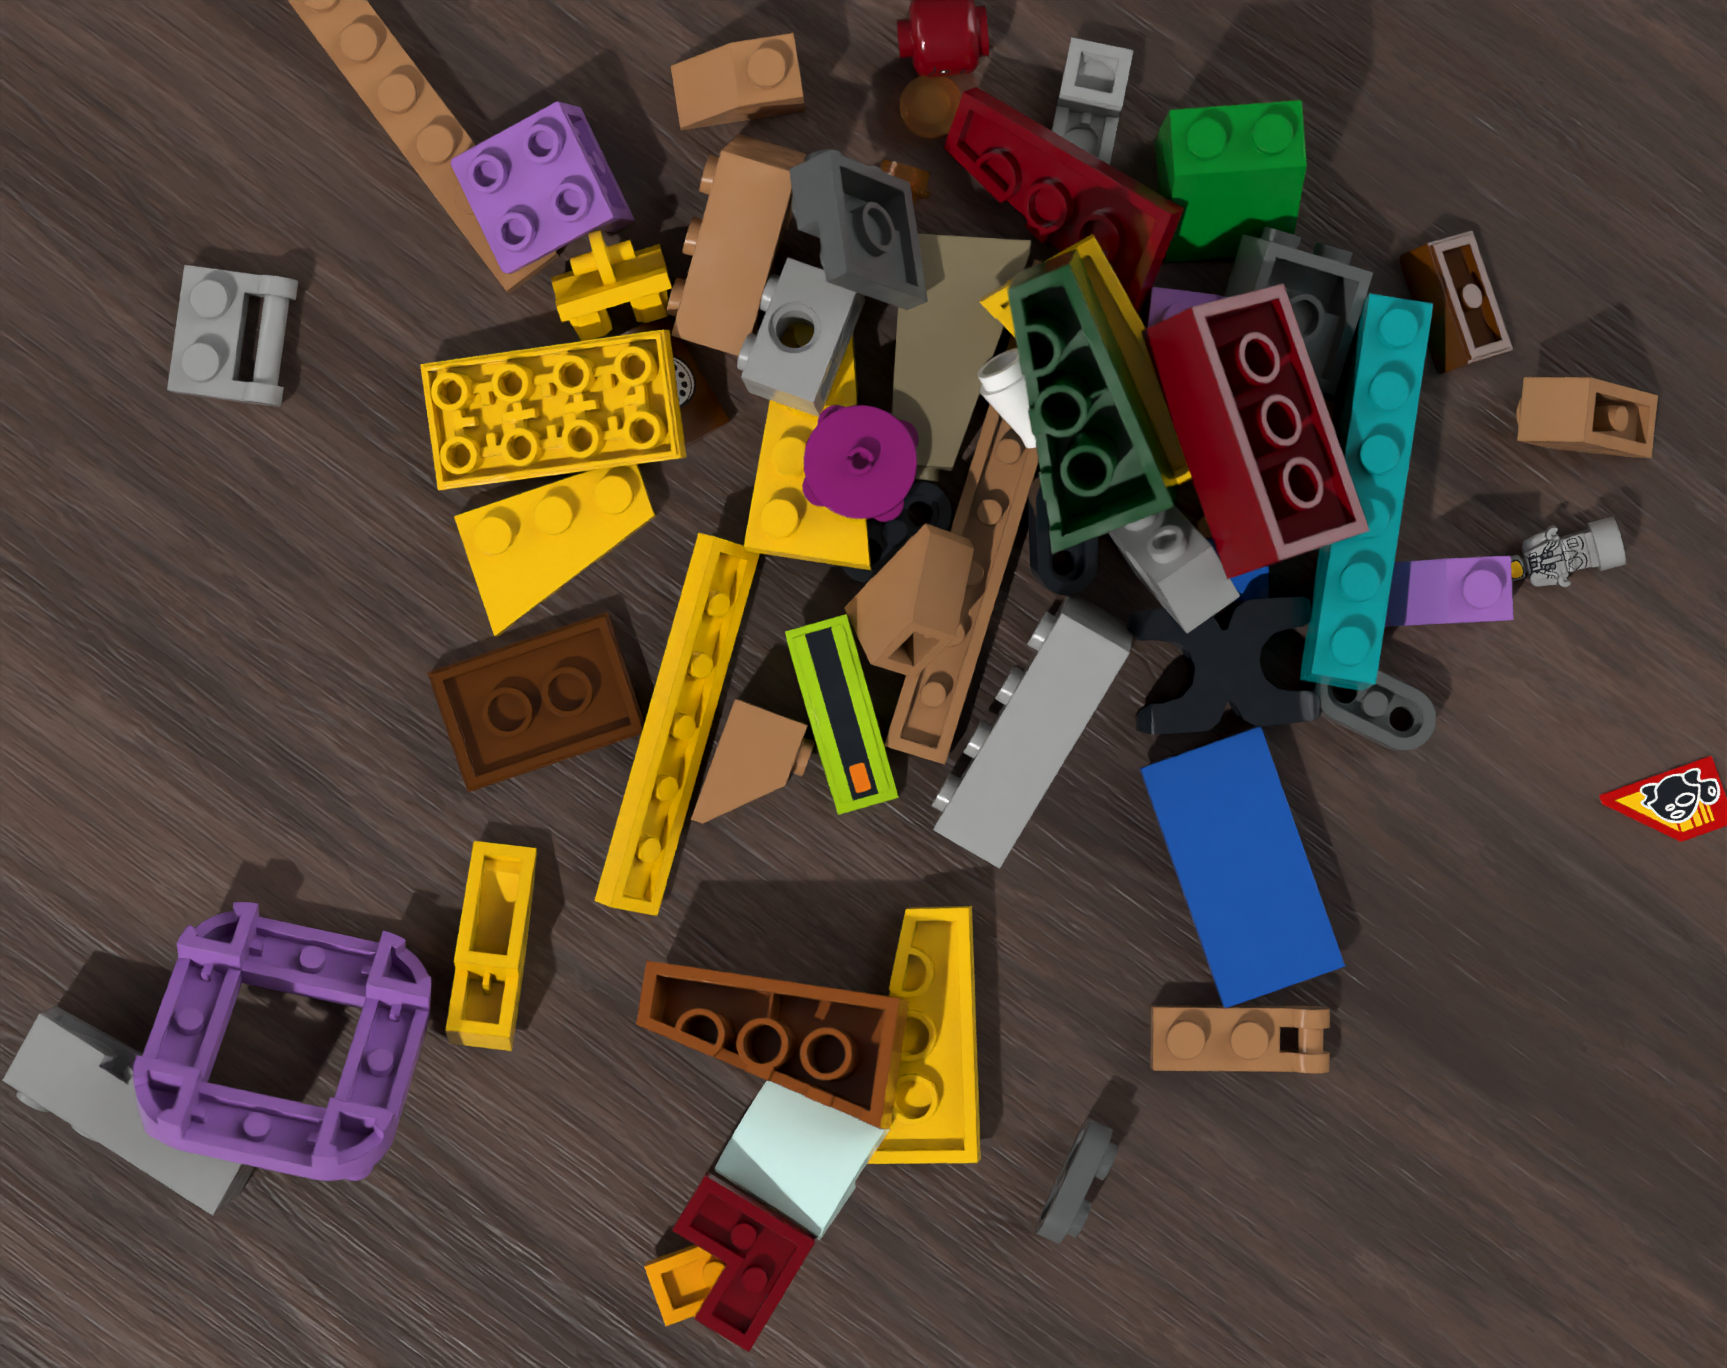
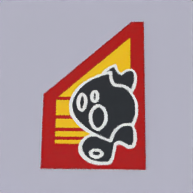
[1599,755,1727,842]

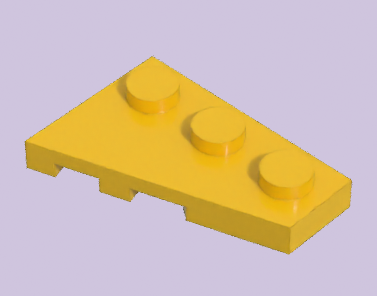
[454,464,656,637]

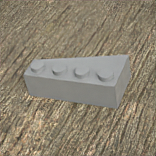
[931,594,1133,869]
[2,1006,255,1216]

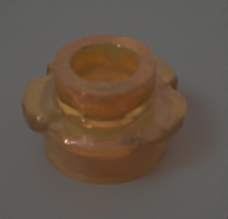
[880,159,931,208]

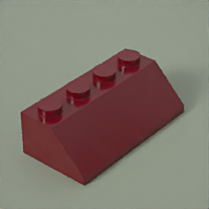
[1141,284,1370,579]

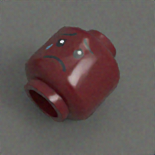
[897,0,989,78]

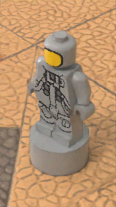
[1511,516,1626,587]

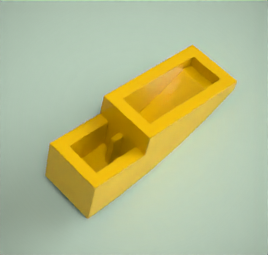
[445,841,537,1051]

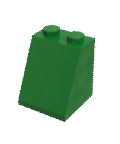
[1155,100,1307,264]

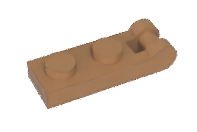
[1151,1005,1330,1074]

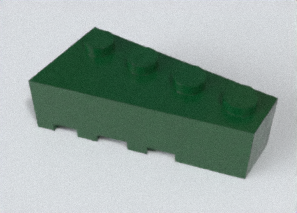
[1007,248,1179,553]

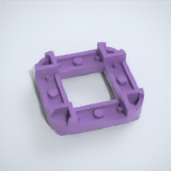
[133,902,431,1181]

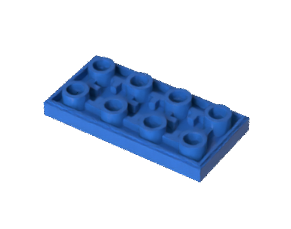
[1139,726,1345,1008]

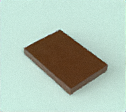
[427,612,645,792]

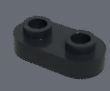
[1028,475,1098,596]
[841,481,952,584]

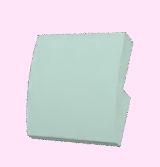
[715,1081,890,1240]

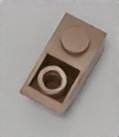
[844,523,974,678]

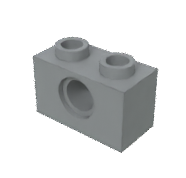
[737,257,865,417]
[1108,506,1240,634]

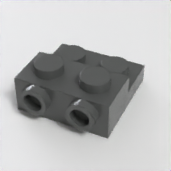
[789,150,928,310]
[1224,227,1373,396]

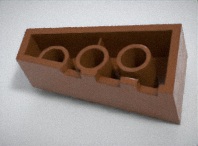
[636,960,909,1129]

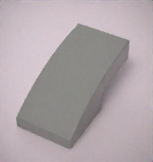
[1052,37,1133,165]

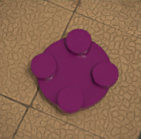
[802,405,919,522]

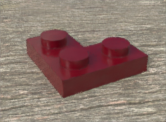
[672,1171,816,1352]

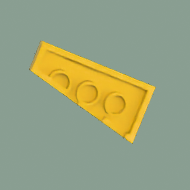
[744,324,872,571]
[867,906,981,1164]

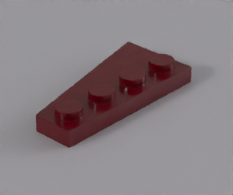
[943,87,1184,317]

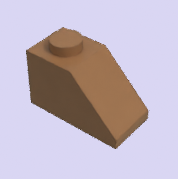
[671,33,805,131]
[1516,377,1658,458]
[691,699,816,824]

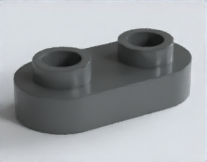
[1311,670,1436,751]
[1035,1118,1119,1244]

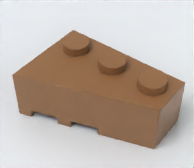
[666,133,808,356]

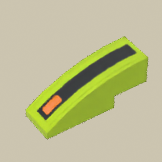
[785,614,899,815]

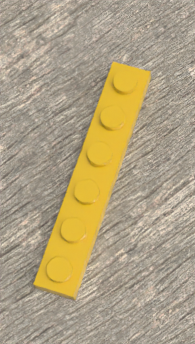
[594,533,760,916]

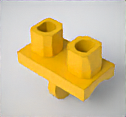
[551,229,672,341]

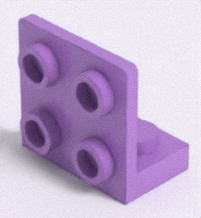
[451,101,635,274]

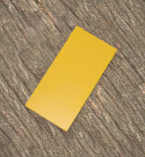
[420,330,687,490]

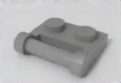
[167,265,298,407]

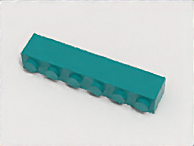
[1299,293,1433,691]

